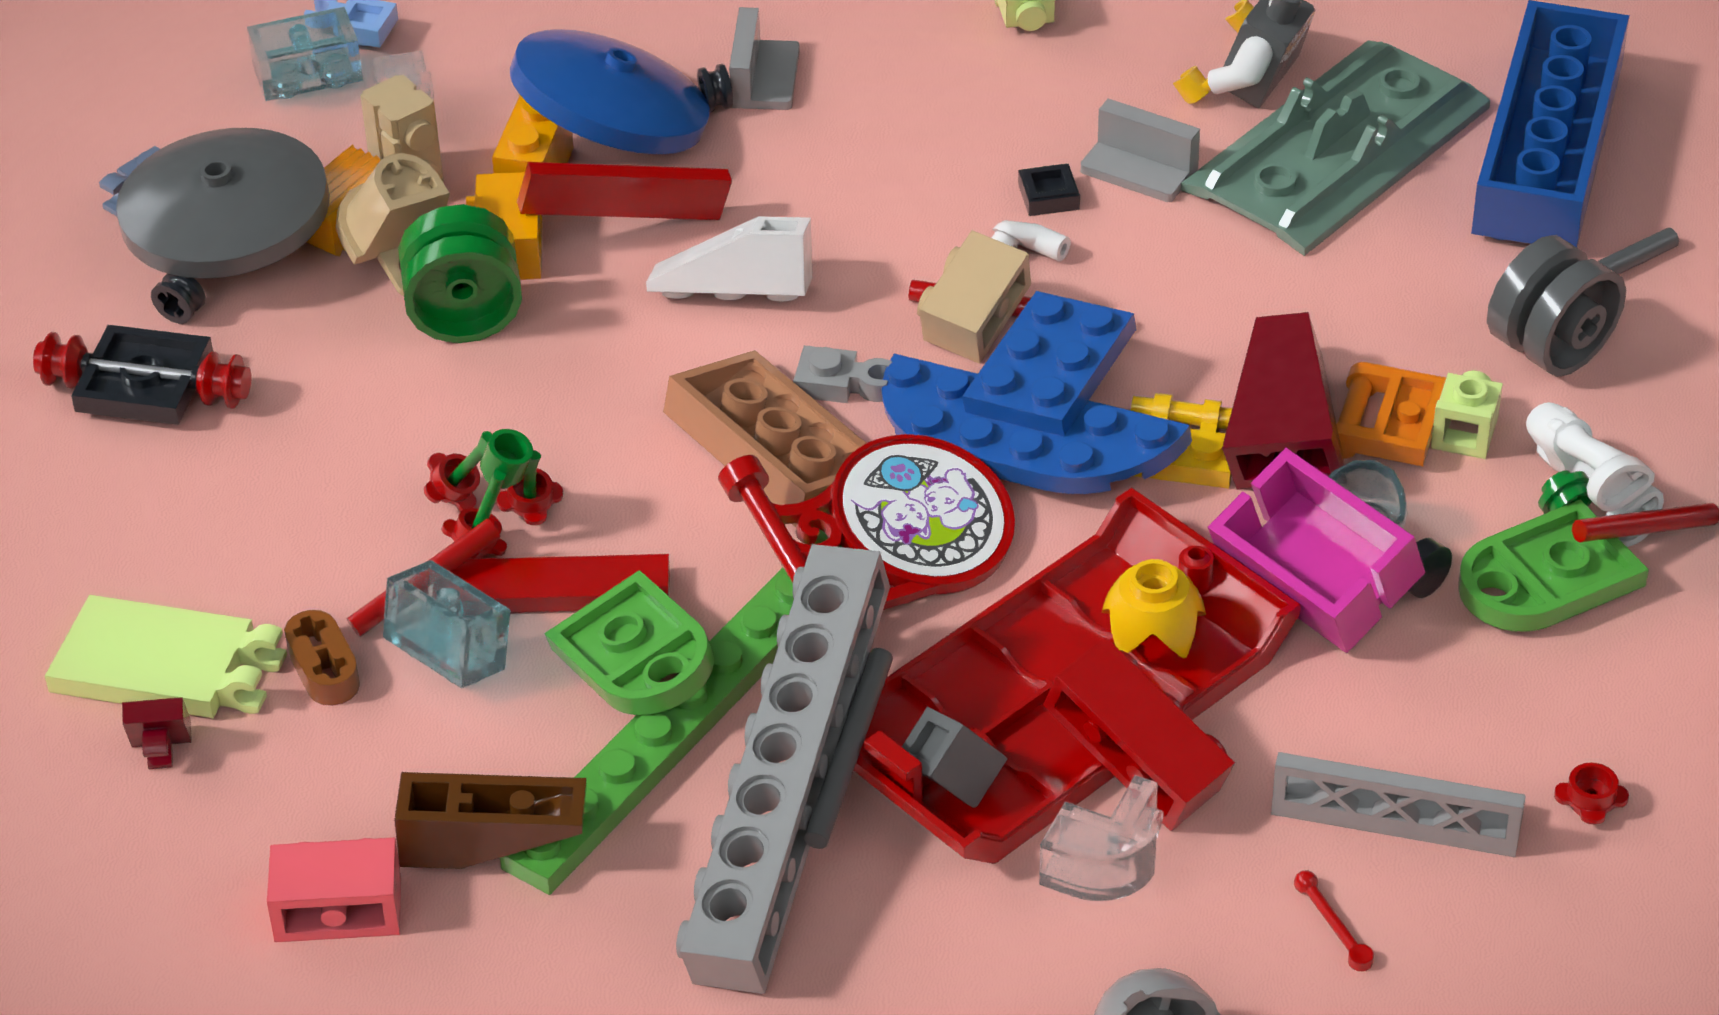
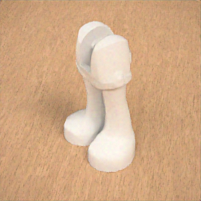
[1526,402,1664,547]

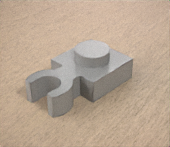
[793,345,892,403]

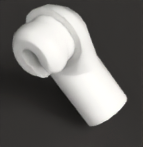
[991,220,1071,262]

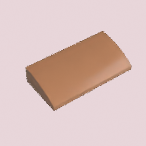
[663,350,866,527]

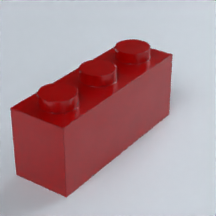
[1043,637,1235,831]

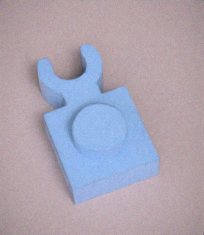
[304,0,398,48]

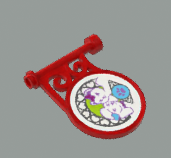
[718,434,1015,610]

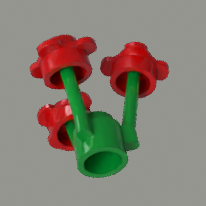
[424,429,563,559]

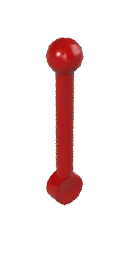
[1294,870,1374,972]

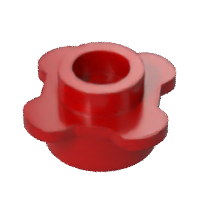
[1554,762,1629,825]

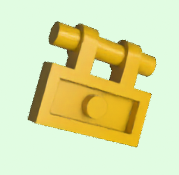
[1130,393,1232,489]

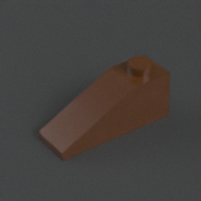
[394,772,587,869]

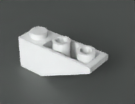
[646,216,813,302]

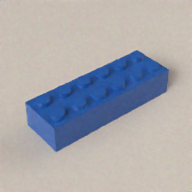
[1471,0,1630,247]

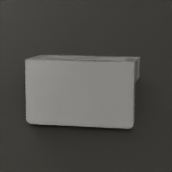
[729,7,800,110]
[1080,98,1200,202]

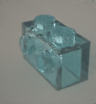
[247,6,363,101]
[383,560,510,689]

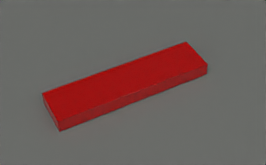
[517,162,732,220]
[436,554,670,615]

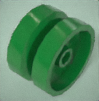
[398,204,522,343]

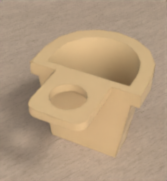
[335,153,450,296]

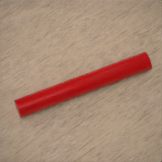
[1572,503,1719,543]
[346,518,501,637]

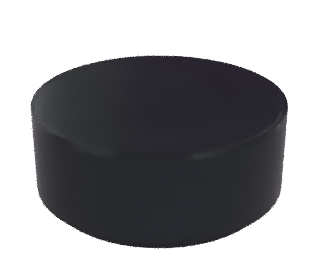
[1408,538,1452,598]

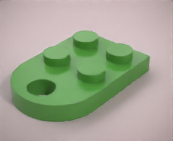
[1458,499,1649,632]
[544,570,714,715]

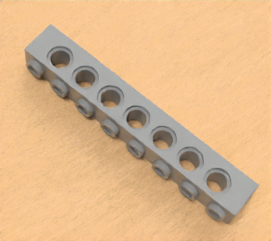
[676,544,890,994]

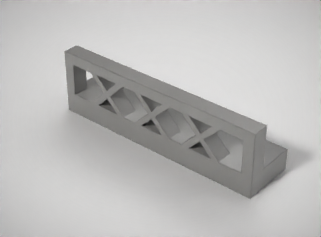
[1271,752,1526,857]

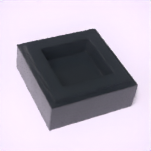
[1018,163,1080,216]

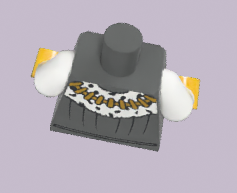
[1173,0,1316,108]

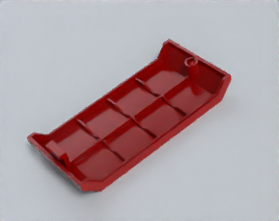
[854,487,1300,864]

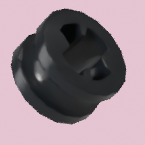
[697,64,733,112]
[151,273,206,324]

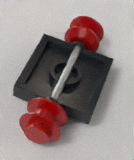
[33,325,252,425]

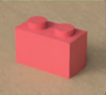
[267,837,401,942]

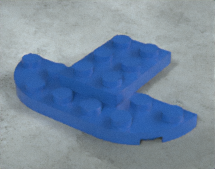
[882,291,1192,494]

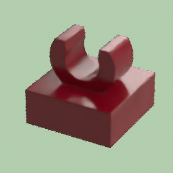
[122,697,192,769]

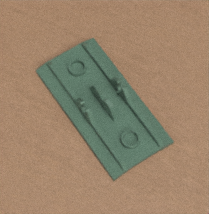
[1181,40,1490,256]

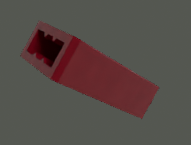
[1222,312,1347,490]

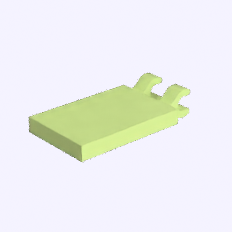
[45,595,287,718]

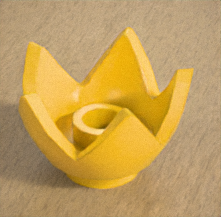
[1102,559,1206,658]

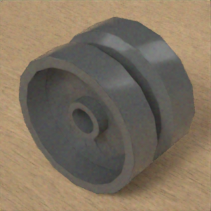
[1487,235,1627,377]

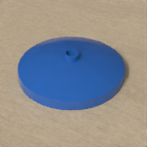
[510,29,710,154]

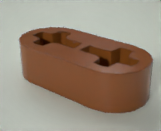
[284,610,360,706]

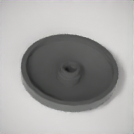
[116,128,330,278]

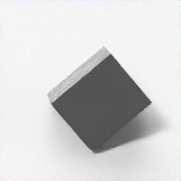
[902,707,1008,808]

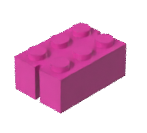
[1208,448,1425,654]

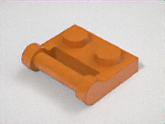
[1336,362,1446,467]

